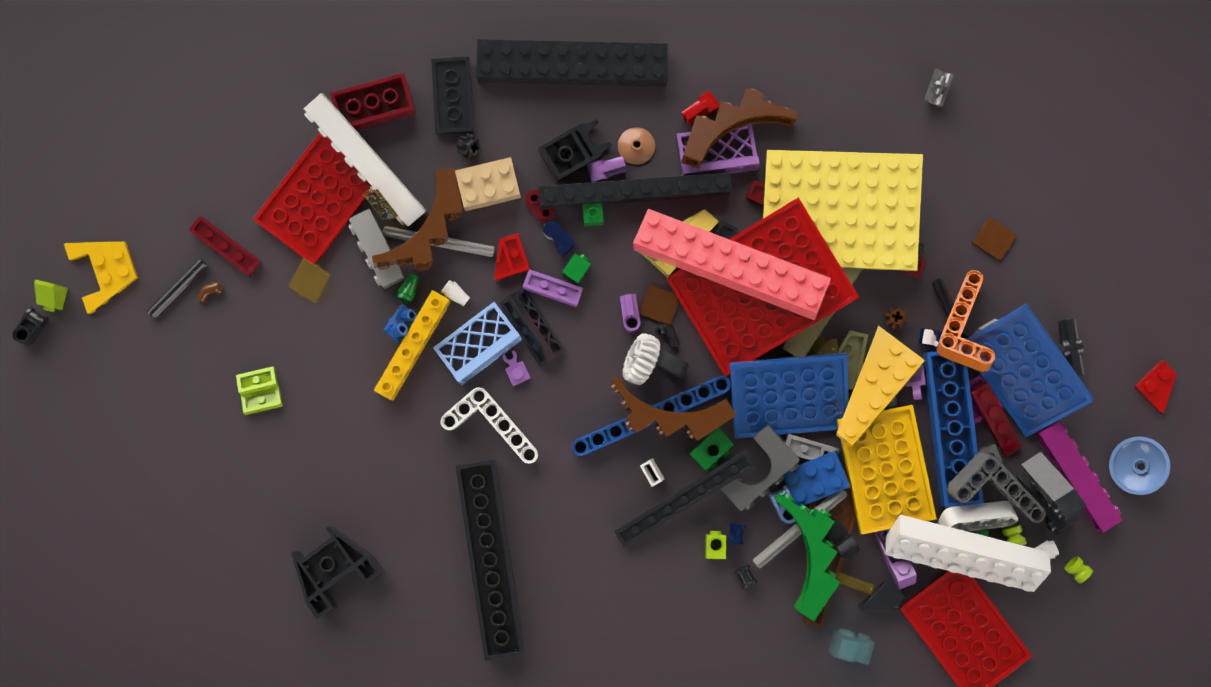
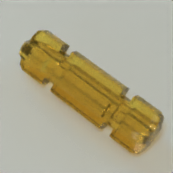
[837,573,874,594]

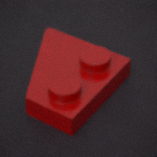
[494,233,530,281]
[1134,360,1177,413]

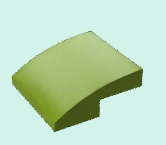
[236,366,283,415]

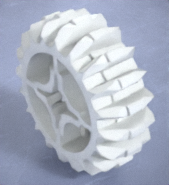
[622,333,660,385]

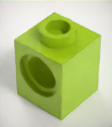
[705,531,726,559]

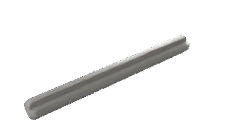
[383,226,495,257]
[753,490,847,568]

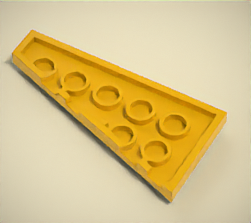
[836,326,925,447]

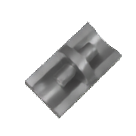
[924,68,954,108]

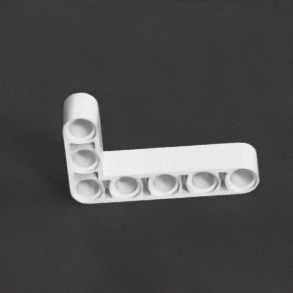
[441,388,539,464]

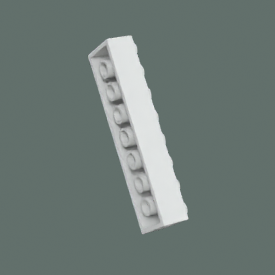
[886,515,1051,592]

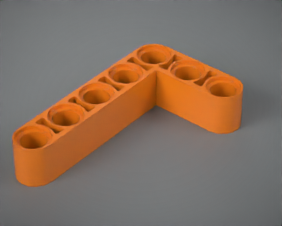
[937,270,995,372]

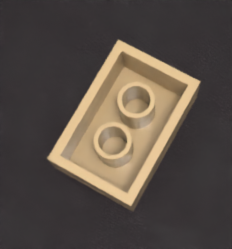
[455,157,521,211]

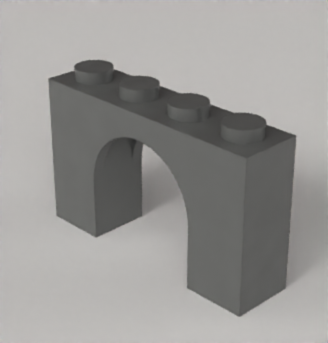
[721,424,800,511]

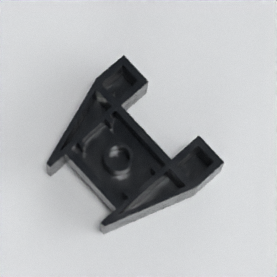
[1017,452,1087,535]
[291,526,385,620]

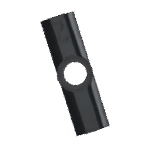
[1058,318,1085,376]

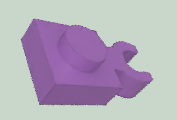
[502,350,531,386]

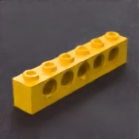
[374,290,451,401]

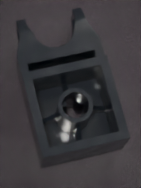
[537,119,612,183]

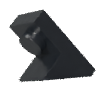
[826,518,861,561]

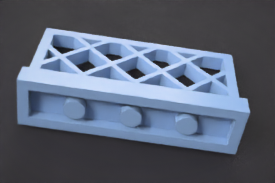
[433,302,523,385]

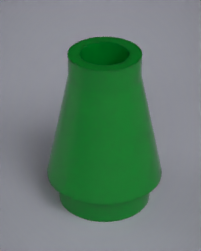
[397,273,419,303]

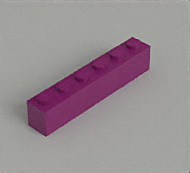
[1034,421,1123,533]

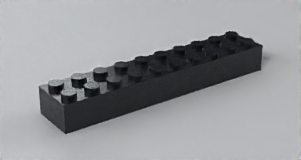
[476,39,668,87]
[456,459,525,661]

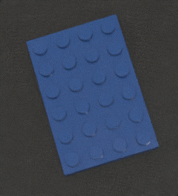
[966,303,1094,437]
[730,353,849,439]

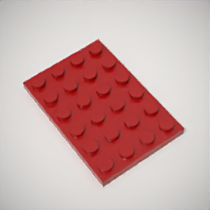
[253,133,372,266]
[899,570,1032,687]

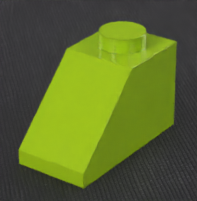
[34,280,68,312]

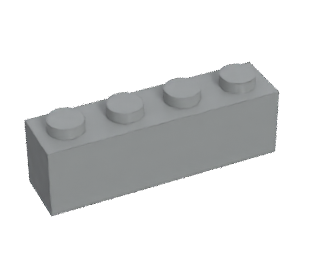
[348,209,405,289]

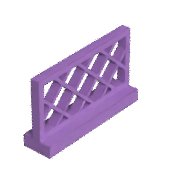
[677,124,759,176]

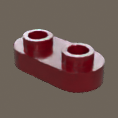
[525,189,556,224]

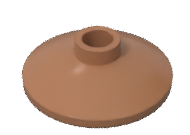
[618,127,655,165]

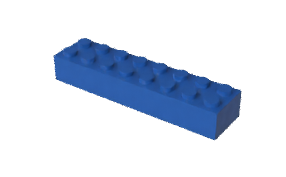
[922,351,984,508]

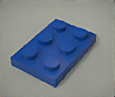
[783,451,851,507]

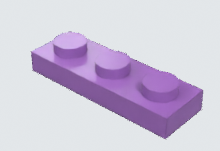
[523,269,583,307]

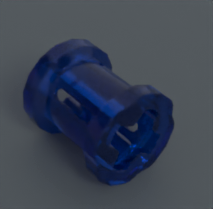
[726,522,746,544]

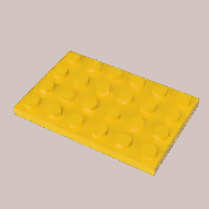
[837,405,937,534]

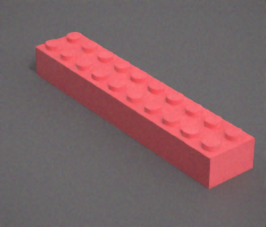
[633,209,831,320]

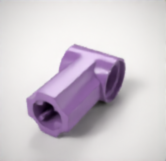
[586,156,627,182]
[620,294,641,334]

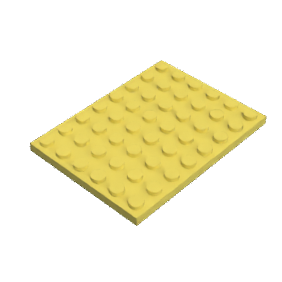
[763,150,923,271]

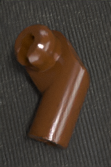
[196,281,223,304]

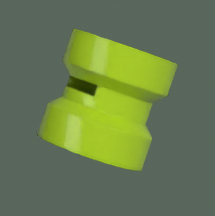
[1002,524,1027,546]
[1064,556,1093,584]

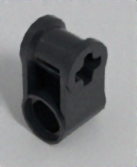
[12,307,49,345]

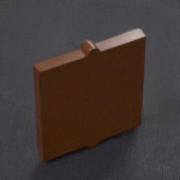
[971,217,1017,261]
[639,285,679,326]

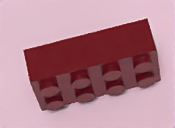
[330,73,416,131]

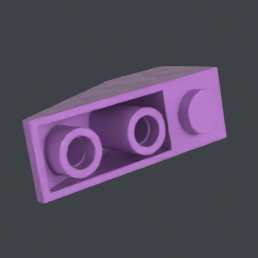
[874,529,917,590]

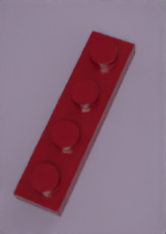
[189,215,262,276]
[970,381,1022,457]

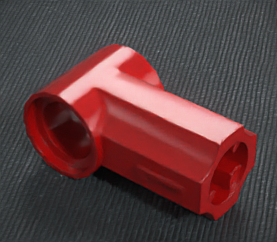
[681,90,720,127]

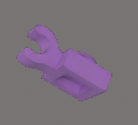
[906,366,926,400]

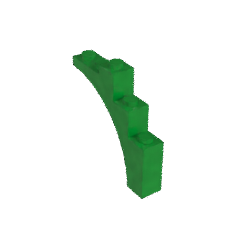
[775,493,840,621]

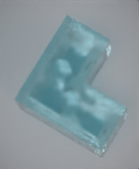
[828,628,875,665]

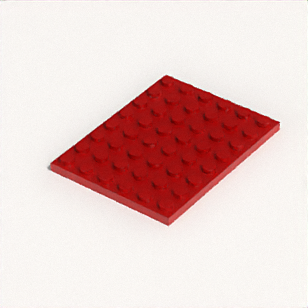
[666,197,859,377]

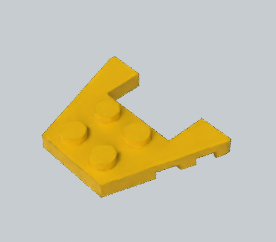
[64,242,138,314]

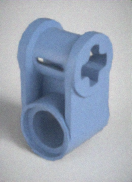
[768,485,795,523]

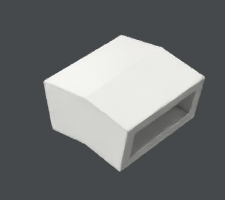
[640,458,665,487]

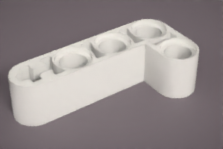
[937,501,1018,532]

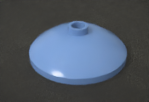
[1109,437,1171,495]

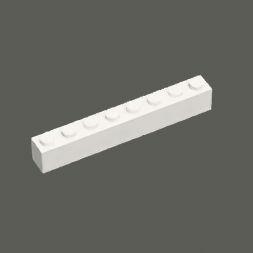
[303,93,426,226]

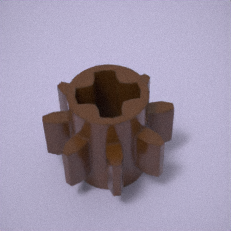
[883,306,908,330]

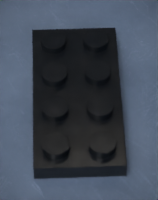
[431,56,474,135]

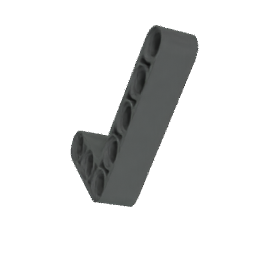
[947,452,1046,523]

